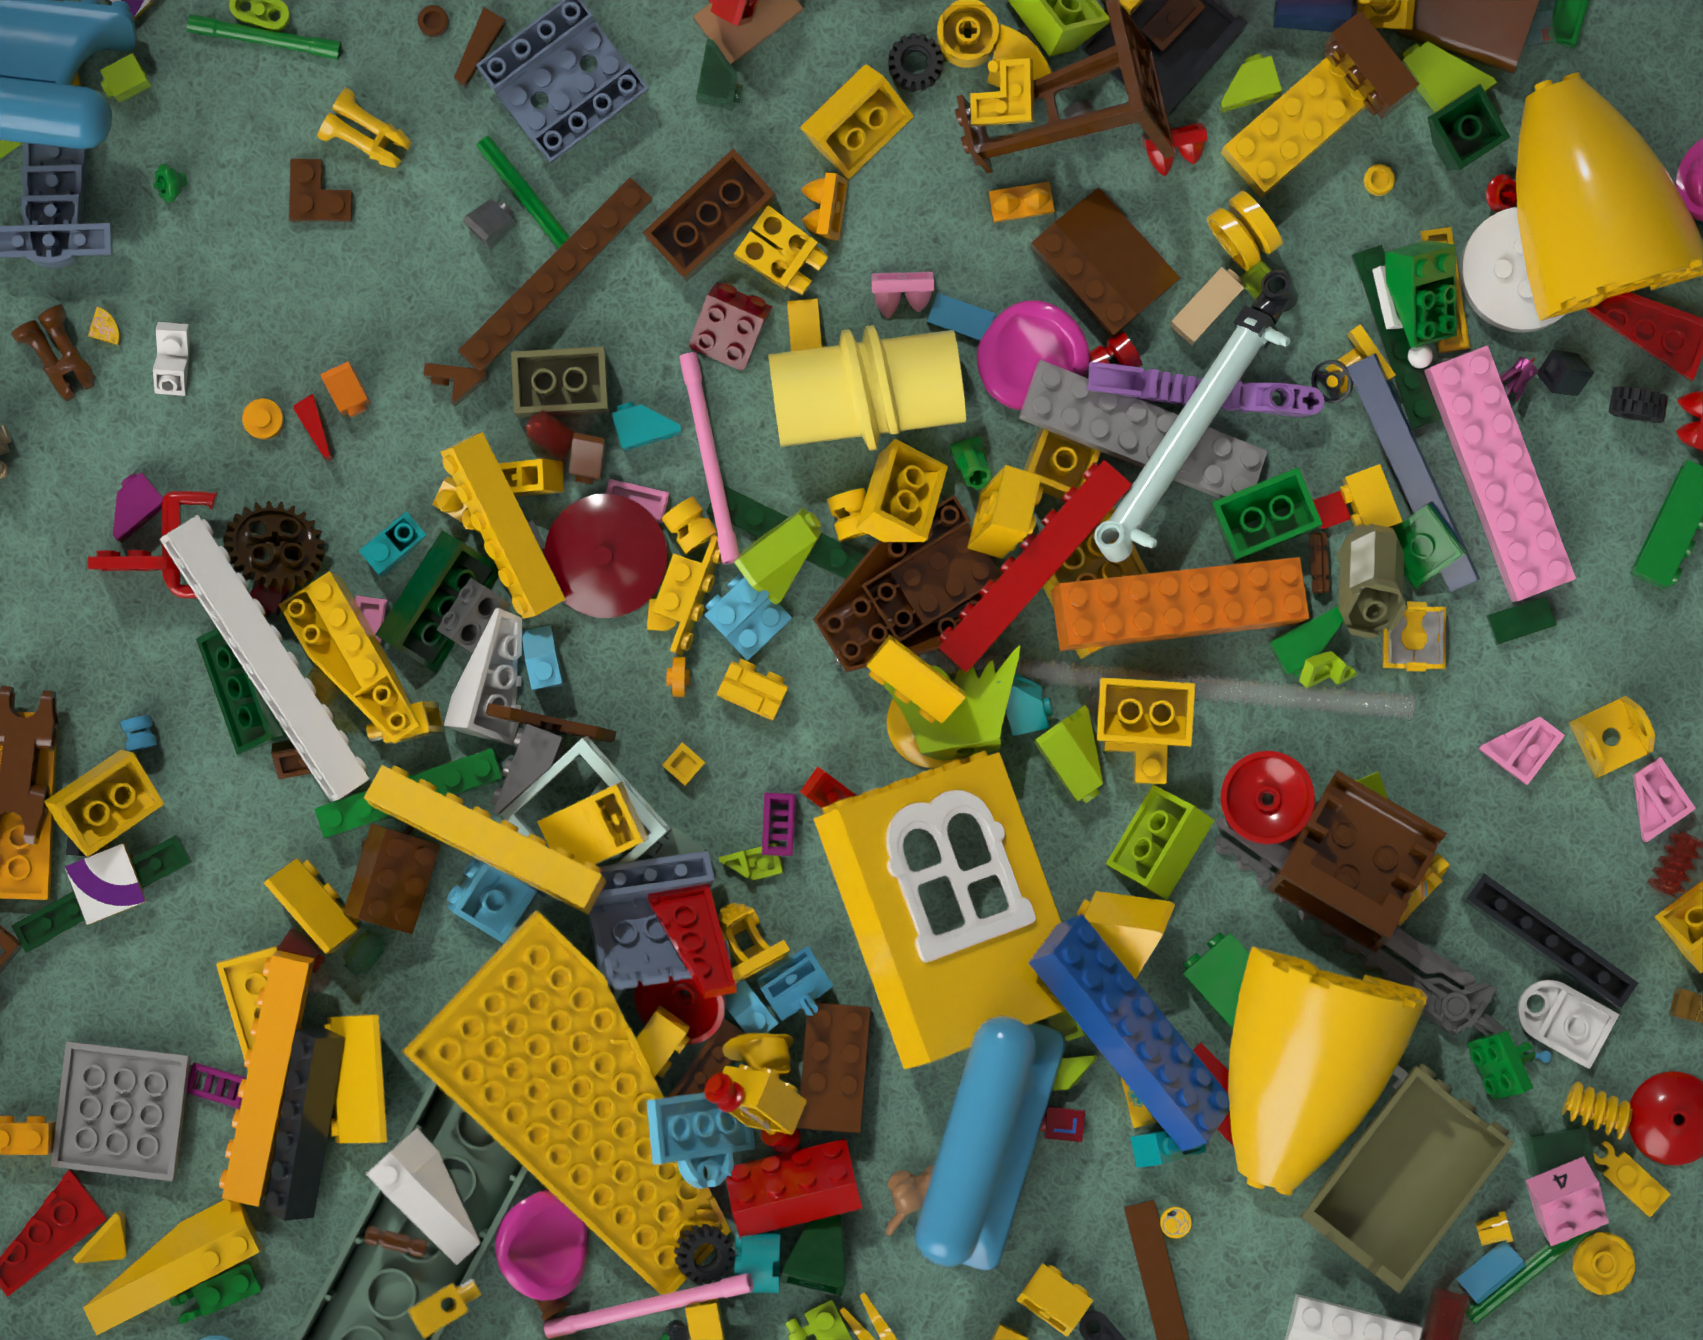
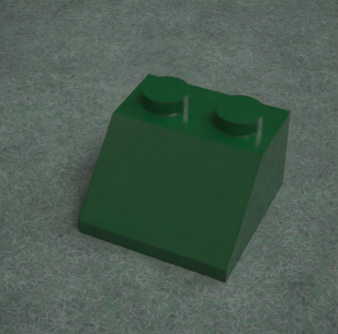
[1427,84,1510,170]

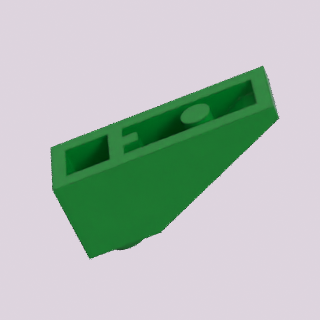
[1268,606,1344,678]

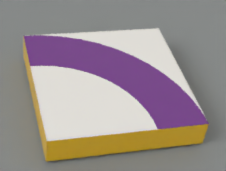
[65,844,147,925]

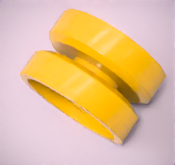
[1206,190,1283,271]

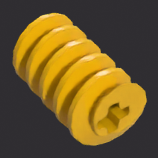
[1561,1082,1633,1140]

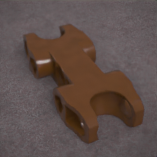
[0,686,59,844]

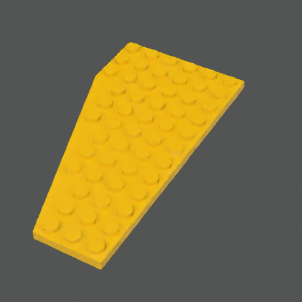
[402,911,731,1295]

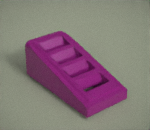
[762,793,795,856]
[187,1062,247,1109]

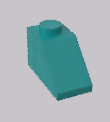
[611,402,683,452]
[997,668,1054,736]

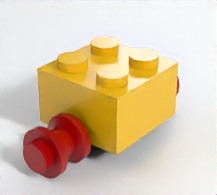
[704,1064,807,1154]

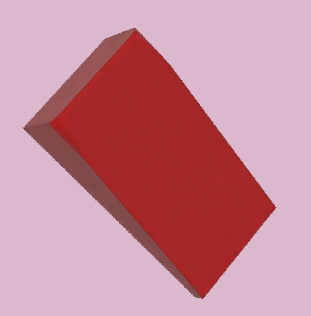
[293,394,333,461]

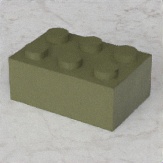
[511,346,610,418]

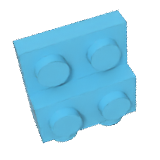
[704,573,793,661]
[447,858,537,943]

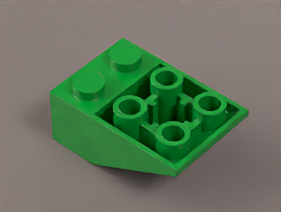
[1385,240,1457,348]

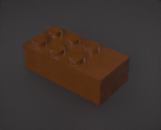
[642,148,777,282]
[798,1002,870,1133]

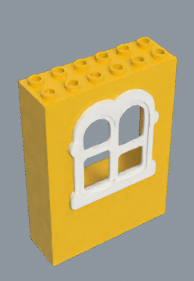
[814,750,1066,1069]

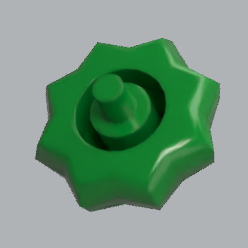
[153,164,188,203]

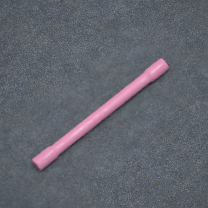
[679,352,740,565]
[544,1273,754,1339]

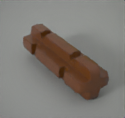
[1309,533,1330,594]
[365,1226,428,1258]

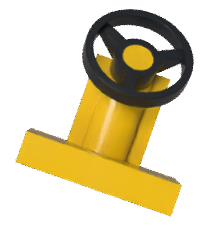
[1311,324,1395,403]

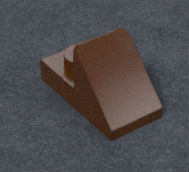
[424,363,489,407]

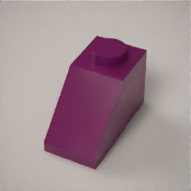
[113,472,164,543]

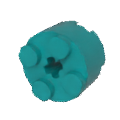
[734,1230,781,1293]

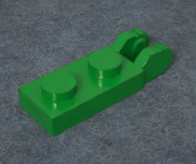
[170,1262,262,1324]

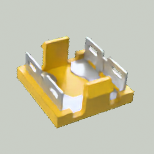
[1382,601,1446,672]

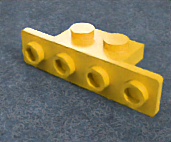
[652,535,722,656]

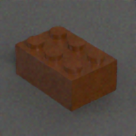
[1324,11,1419,120]
[343,823,441,935]

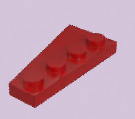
[1585,292,1703,382]

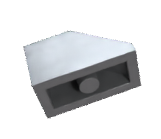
[463,198,516,250]

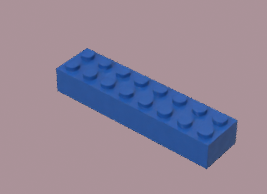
[1028,914,1230,1151]

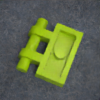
[785,1299,853,1340]

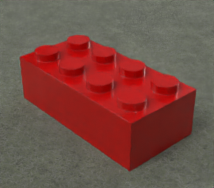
[726,1138,862,1238]

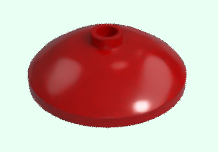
[1221,751,1315,845]
[634,976,726,1045]
[1628,1071,1703,1165]

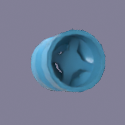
[120,715,158,752]

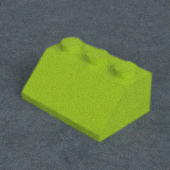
[1008,0,1110,57]
[1106,785,1215,900]

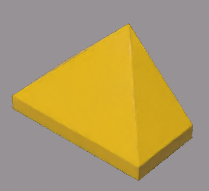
[73,1210,126,1263]

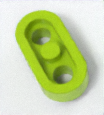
[229,0,291,31]

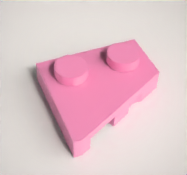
[1478,717,1565,785]
[1633,757,1696,842]

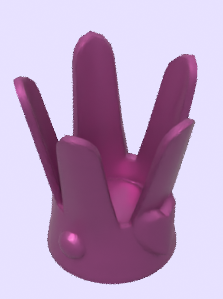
[1500,357,1538,402]

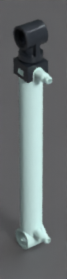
[1094,270,1298,562]

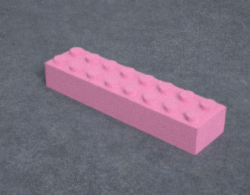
[1424,346,1576,602]

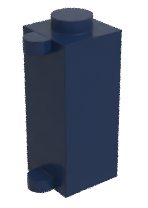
[1273,0,1357,32]

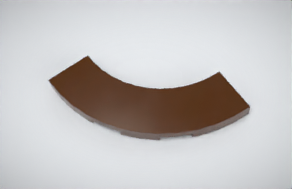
[486,703,617,743]

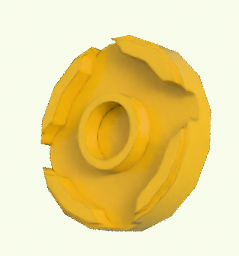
[1572,1232,1635,1295]

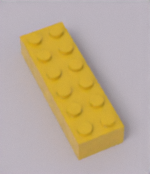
[1221,57,1366,199]

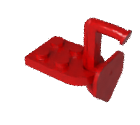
[88,491,218,598]

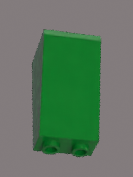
[1181,932,1250,1032]

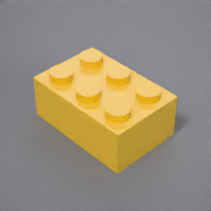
[967,465,1043,559]

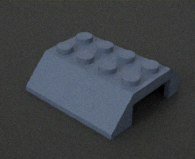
[588,851,731,990]

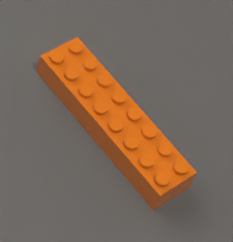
[1051,557,1309,651]

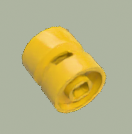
[826,488,867,542]
[661,496,718,555]

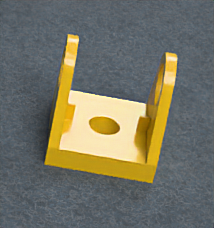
[1568,696,1655,779]

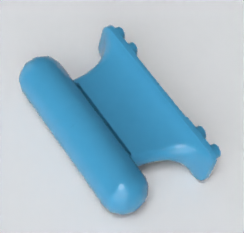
[0,0,137,149]
[915,1016,1066,1270]

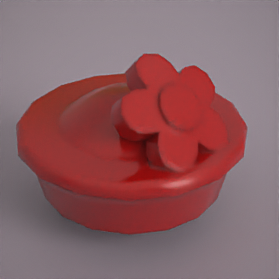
[1486,174,1517,212]

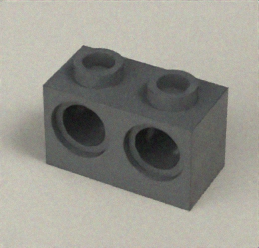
[437,578,511,653]

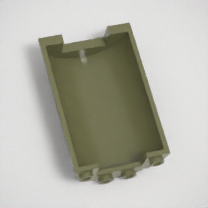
[1300,1063,1514,1293]

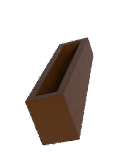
[454,7,506,88]

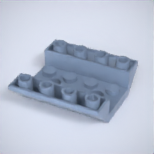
[476,0,649,163]

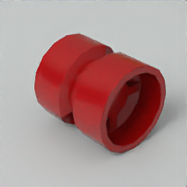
[1089,332,1143,368]

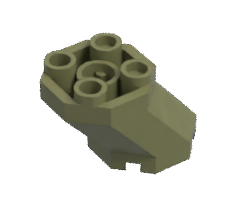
[1337,524,1407,639]

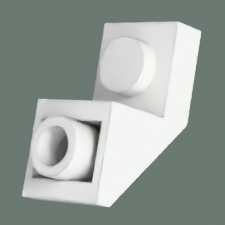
[153,322,190,396]

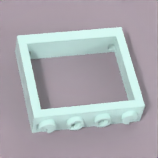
[501,736,671,864]

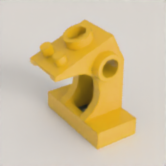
[718,903,790,984]

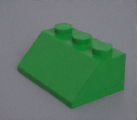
[1212,467,1323,563]

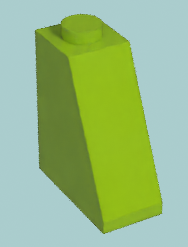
[1402,42,1497,112]

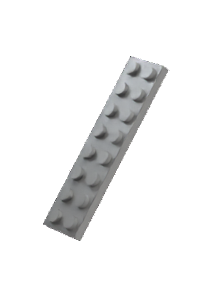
[1018,360,1267,499]

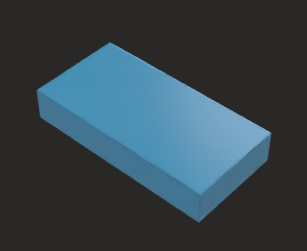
[927,293,995,342]
[1456,1240,1526,1305]

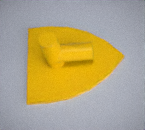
[987,24,1051,88]

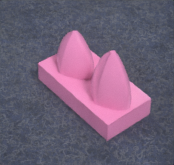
[871,272,934,319]

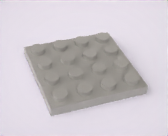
[51,1041,191,1181]

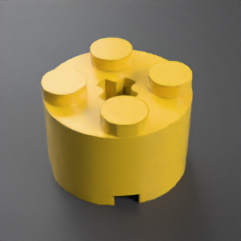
[937,0,999,68]

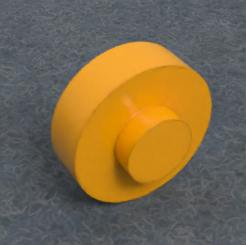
[242,398,284,440]
[666,657,690,697]

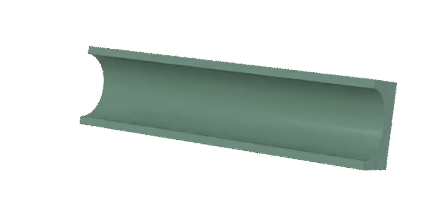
[294,926,627,1340]

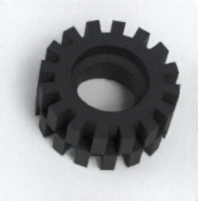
[888,33,944,92]
[1608,386,1669,423]
[674,1224,735,1285]

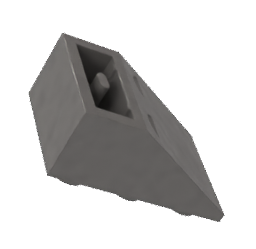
[491,724,566,814]

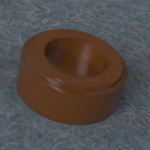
[417,5,449,37]

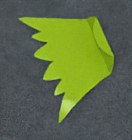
[883,645,1021,761]

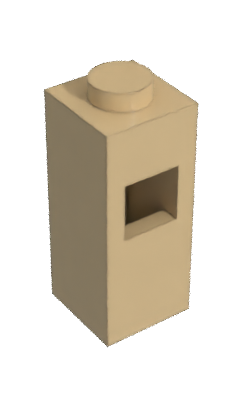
[1169,267,1244,346]

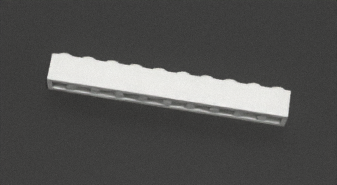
[160,515,369,802]

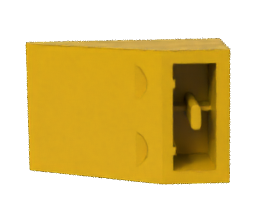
[537,781,649,865]

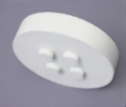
[1459,207,1565,333]

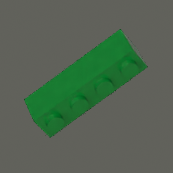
[1630,460,1703,589]

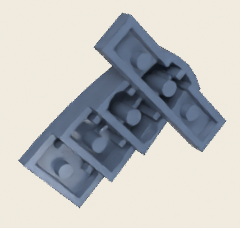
[0,143,113,269]

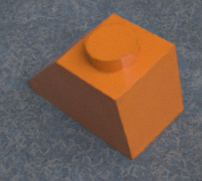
[320,361,371,417]

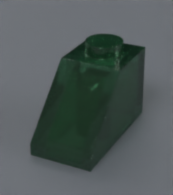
[696,38,743,111]

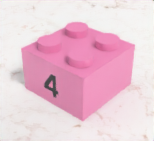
[1526,1157,1609,1246]

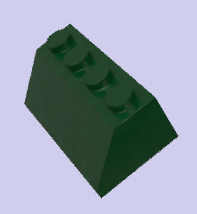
[375,530,499,673]
[196,628,288,755]

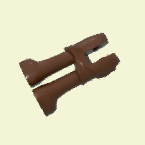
[11,304,95,402]

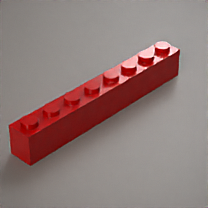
[937,460,1133,674]

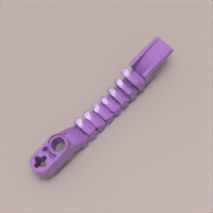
[1086,362,1324,418]

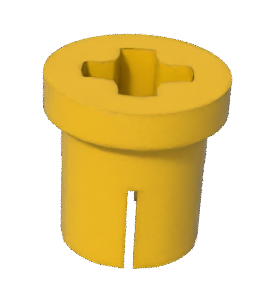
[1475,1211,1513,1246]

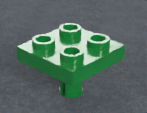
[1467,1030,1536,1100]

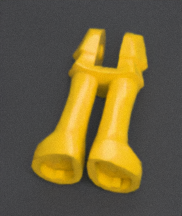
[317,87,412,168]

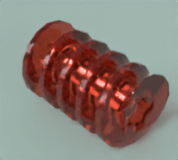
[1646,831,1703,901]

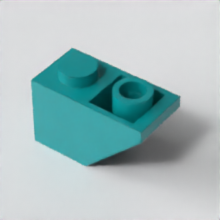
[359,511,427,577]
[1130,1129,1206,1168]

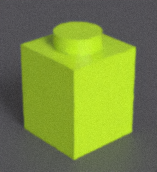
[100,53,152,103]

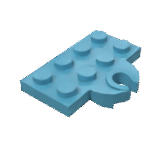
[647,1092,755,1188]

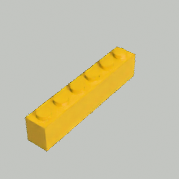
[440,432,566,619]

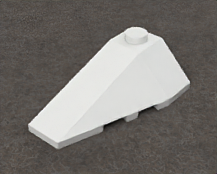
[444,608,522,745]
[366,1128,481,1265]

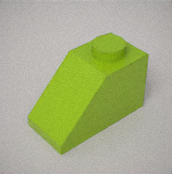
[1218,54,1282,113]

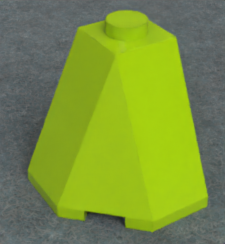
[734,507,822,605]
[1033,705,1103,804]

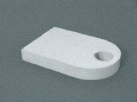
[1517,980,1620,1069]

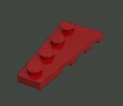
[647,883,736,998]
[0,1169,109,1297]

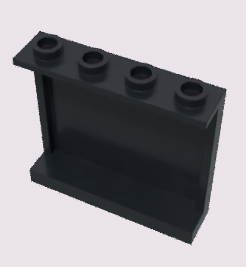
[1082,0,1248,117]

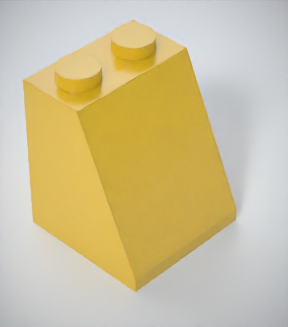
[1076,891,1175,980]

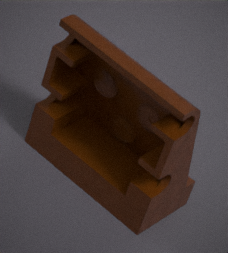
[1397,0,1540,74]
[1267,770,1447,953]

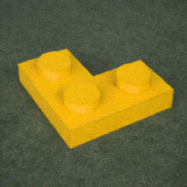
[970,58,1034,126]

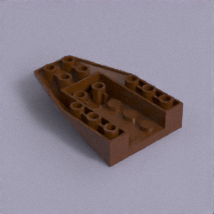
[813,495,1003,672]

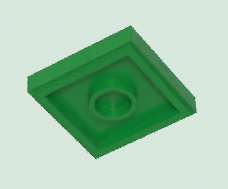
[1393,503,1467,589]

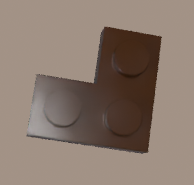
[289,159,352,222]

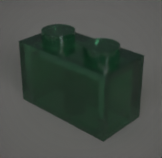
[1521,1126,1595,1176]

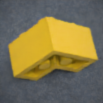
[1103,741,1168,785]

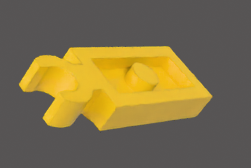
[1590,1141,1671,1217]

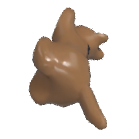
[886,1165,935,1237]

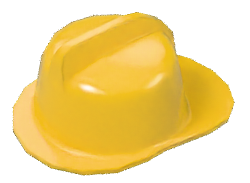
[722,1033,794,1075]

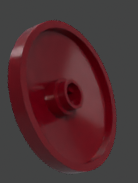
[544,494,668,618]

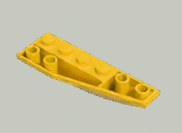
[279,571,421,744]

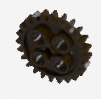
[223,501,325,594]

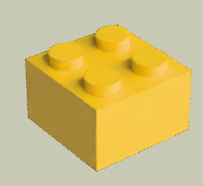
[1024,427,1101,499]

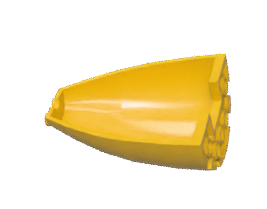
[1516,72,1703,321]
[1228,946,1427,1196]

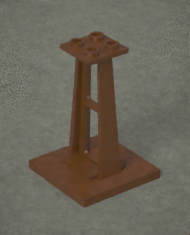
[955,0,1177,174]

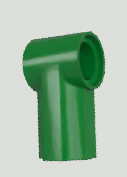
[949,435,992,490]

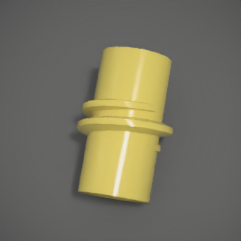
[768,325,966,451]

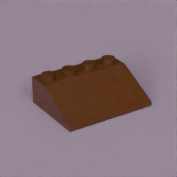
[1030,187,1181,338]

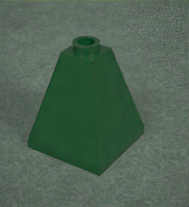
[780,1214,845,1296]

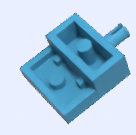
[756,946,834,1021]

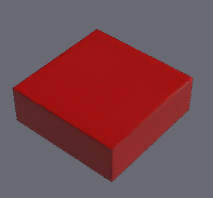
[1313,490,1351,530]

